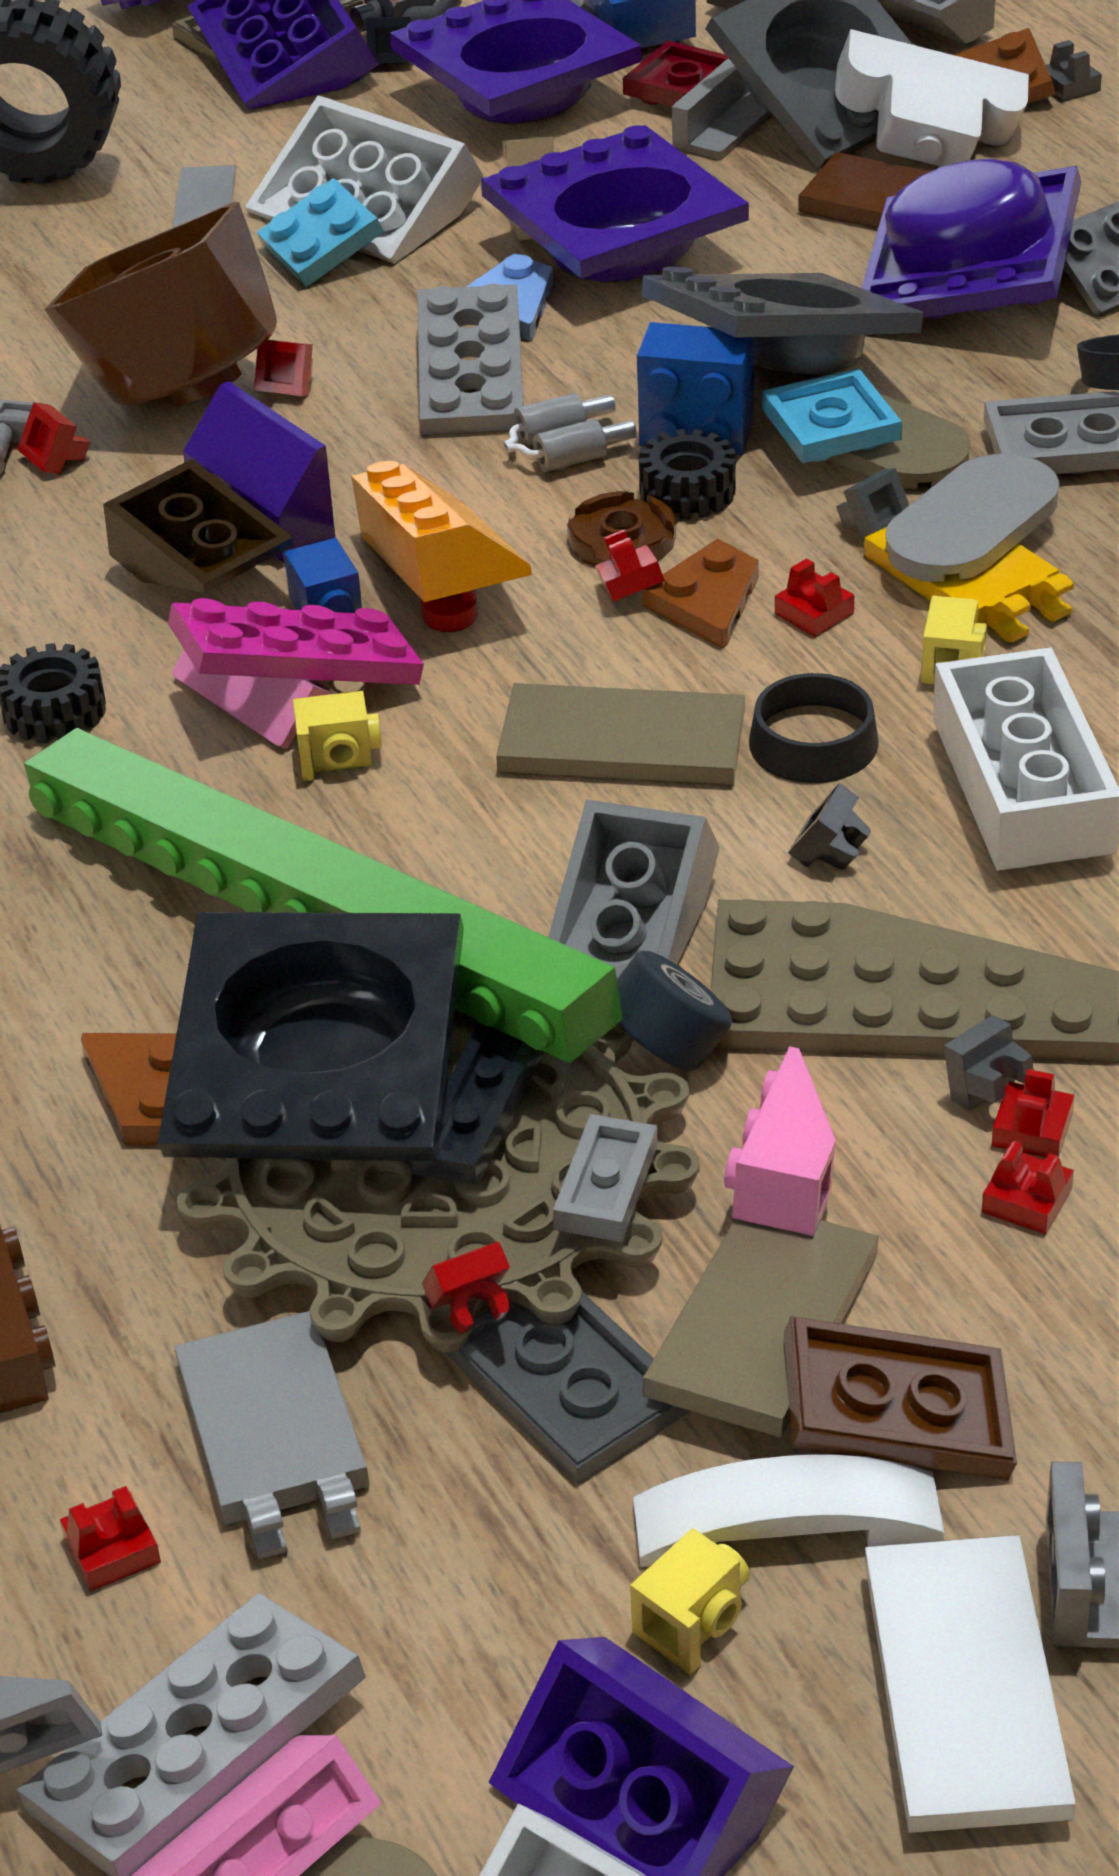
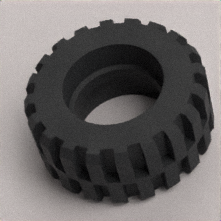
[0,0,121,184]

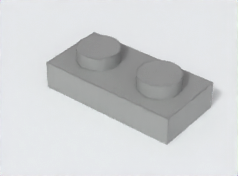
[553,1114,657,1242]

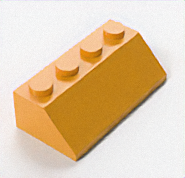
[351,461,532,602]

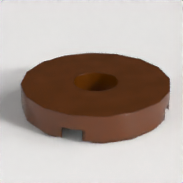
[567,491,676,566]

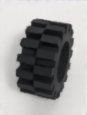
[639,429,736,519]
[0,643,106,743]

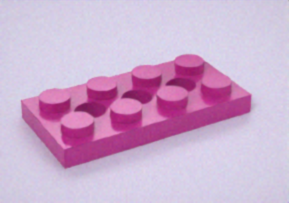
[168,598,424,685]

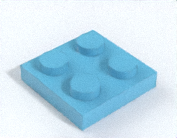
[256,178,384,287]
[762,368,902,463]

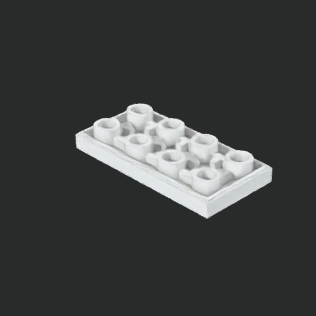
[865,1535,1076,1833]

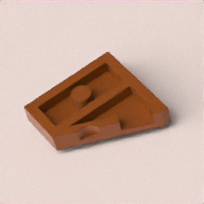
[954,28,1055,105]
[642,539,759,648]
[81,1033,176,1145]

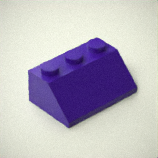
[183,381,336,563]
[488,1637,794,1876]

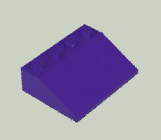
[187,0,379,109]

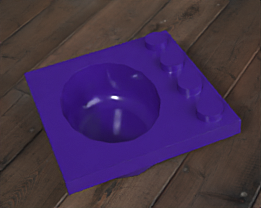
[390,0,641,124]
[481,125,749,283]
[862,159,1082,319]

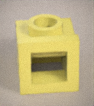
[921,596,987,684]
[293,691,382,781]
[630,1528,750,1675]

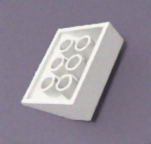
[245,96,485,264]

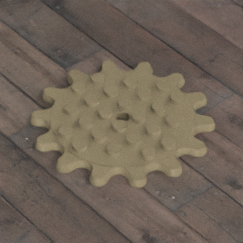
[177,1009,700,1352]

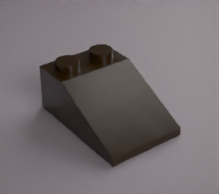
[103,459,294,593]

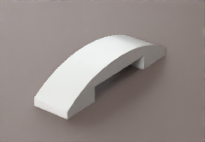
[633,1455,945,1567]

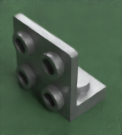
[1062,201,1119,316]
[1045,1461,1119,1648]

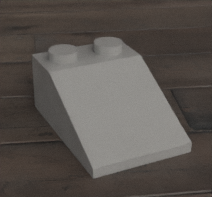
[548,799,720,978]

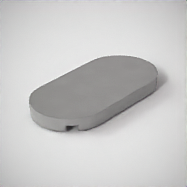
[886,454,1059,582]

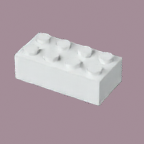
[933,647,1119,871]

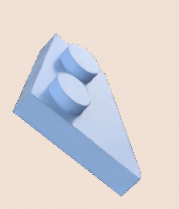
[467,253,554,341]

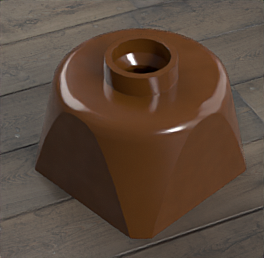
[44,202,277,406]

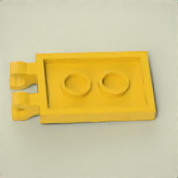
[864,527,1074,643]

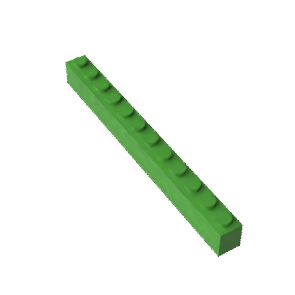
[24,728,623,1063]

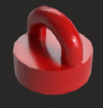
[421,590,478,632]

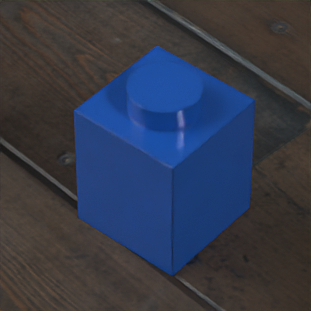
[284,538,362,613]

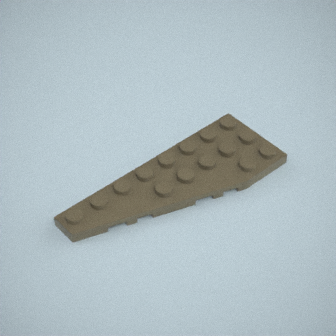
[711,899,1119,1062]

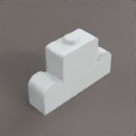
[835,29,1029,167]

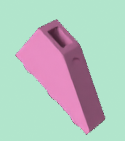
[724,1046,836,1236]

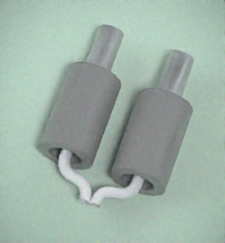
[503,393,637,473]

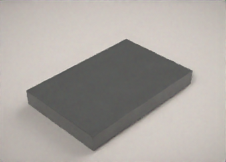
[445,1291,691,1484]

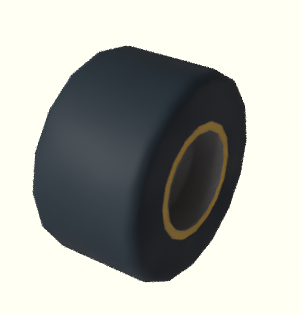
[617,951,732,1071]

